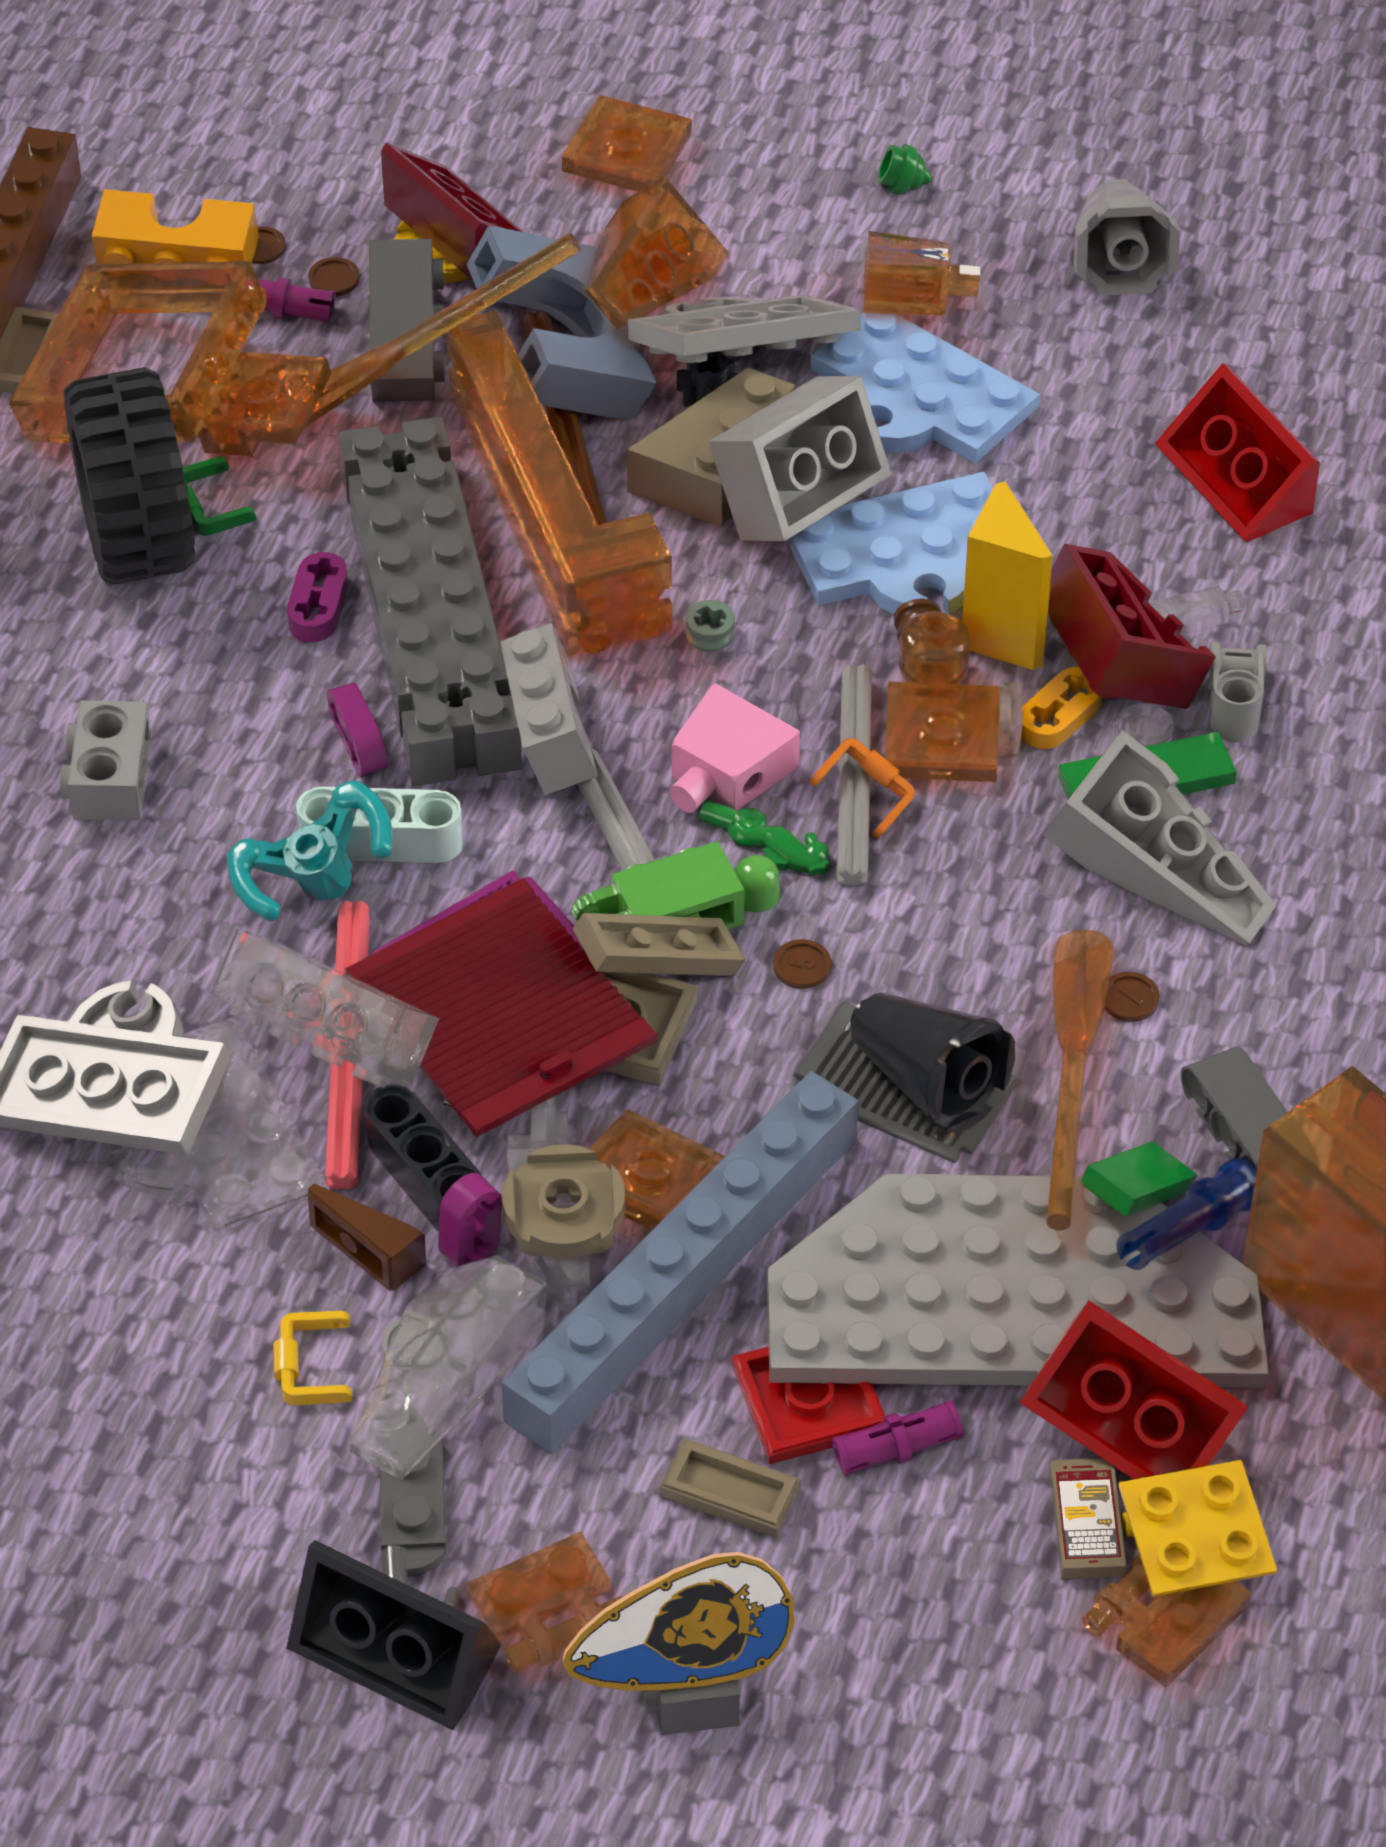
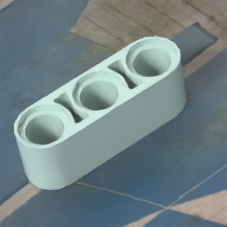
[296,787,463,863]

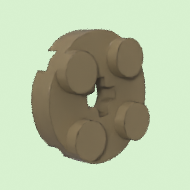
[502,1144,625,1258]

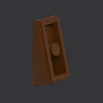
[307,1183,426,1291]

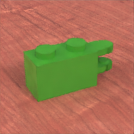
[571,841,745,929]

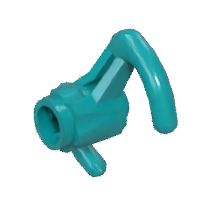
[227,780,393,922]

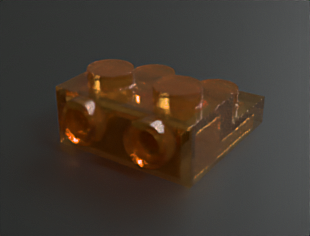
[193,351,332,457]

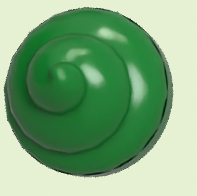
[878,144,932,194]

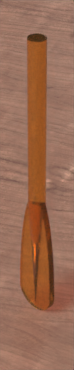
[271,232,581,436]
[1046,929,1113,1231]

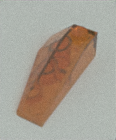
[584,176,729,330]

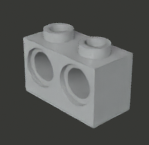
[60,701,152,821]

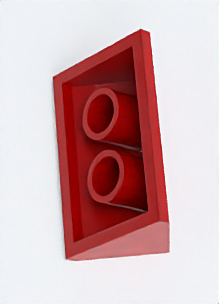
[1155,363,1320,542]
[1019,1300,1248,1480]

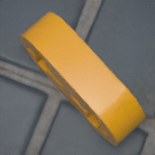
[1019,666,1102,749]

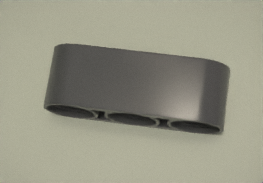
[1181,1046,1319,1203]

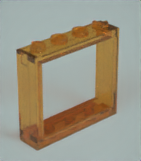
[9,261,267,442]

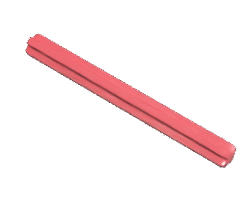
[325,900,370,1190]

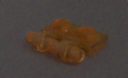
[467,1531,622,1672]
[1082,1554,1251,1688]

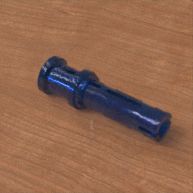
[1116,1158,1265,1270]

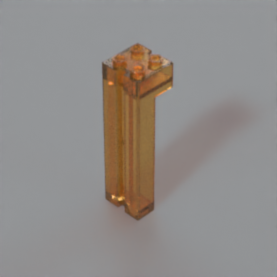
[445,310,672,657]

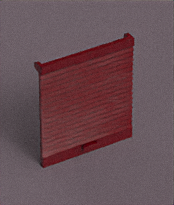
[345,878,657,1138]

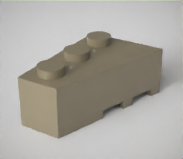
[627,367,795,527]

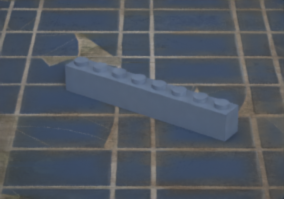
[501,1071,859,1455]

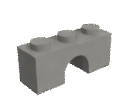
[500,623,598,795]

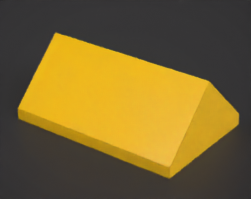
[960,481,1053,670]

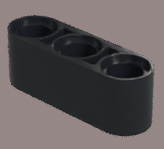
[365,1084,481,1232]

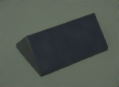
[286,1540,502,1730]

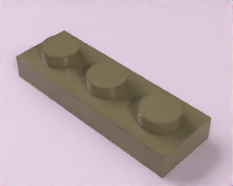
[573,913,745,976]

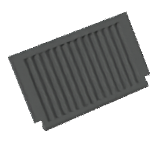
[793,1001,1020,1163]

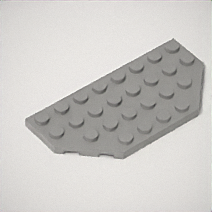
[767,1174,1269,1389]

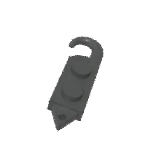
[380,1406,459,1608]

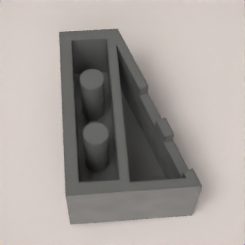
[369,239,445,402]

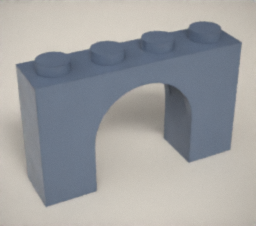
[467,225,657,420]

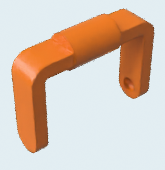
[809,738,915,840]

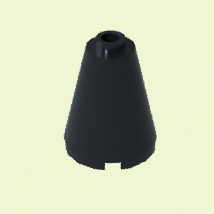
[850,992,1015,1132]

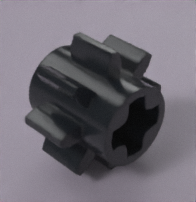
[676,351,739,407]

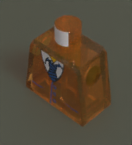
[863,231,980,316]

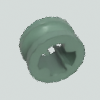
[686,600,735,652]

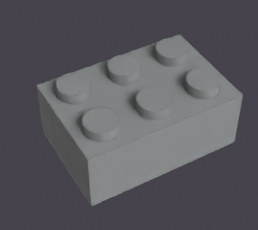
[708,376,892,541]

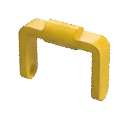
[273,1311,353,1405]

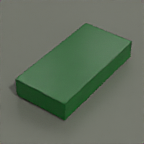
[1080,1141,1198,1217]

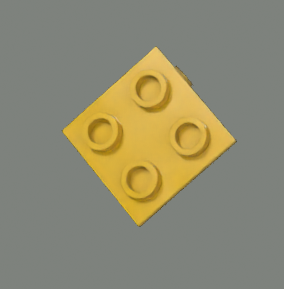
[1118,1460,1278,1597]

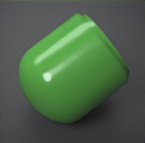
[734,855,780,912]

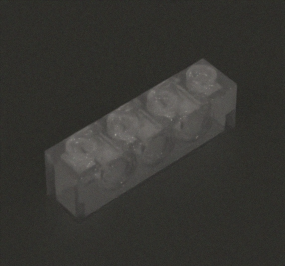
[210,928,439,1087]

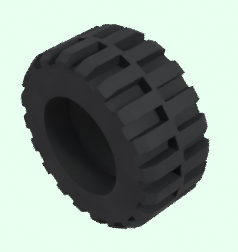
[64,367,195,584]

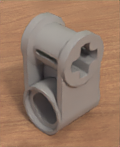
[1207,641,1267,742]

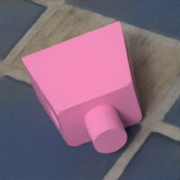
[669,683,800,813]

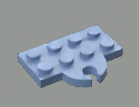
[811,302,1040,464]
[787,472,993,615]

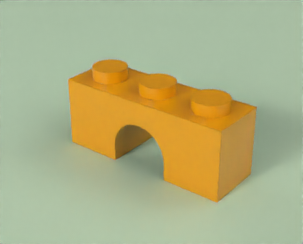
[92,189,259,283]

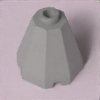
[1074,179,1180,295]

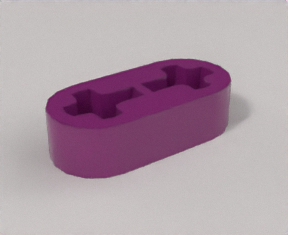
[287,552,348,642]
[327,682,388,777]
[438,1173,502,1273]

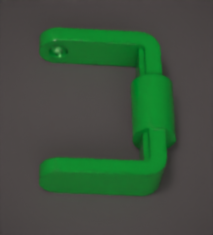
[182,457,257,536]

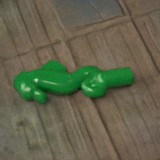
[699,799,830,877]

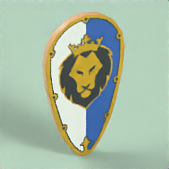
[563,1552,795,1691]

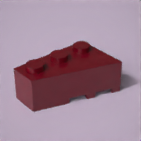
[1048,543,1216,709]

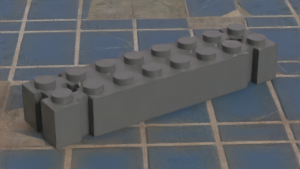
[338,416,522,787]

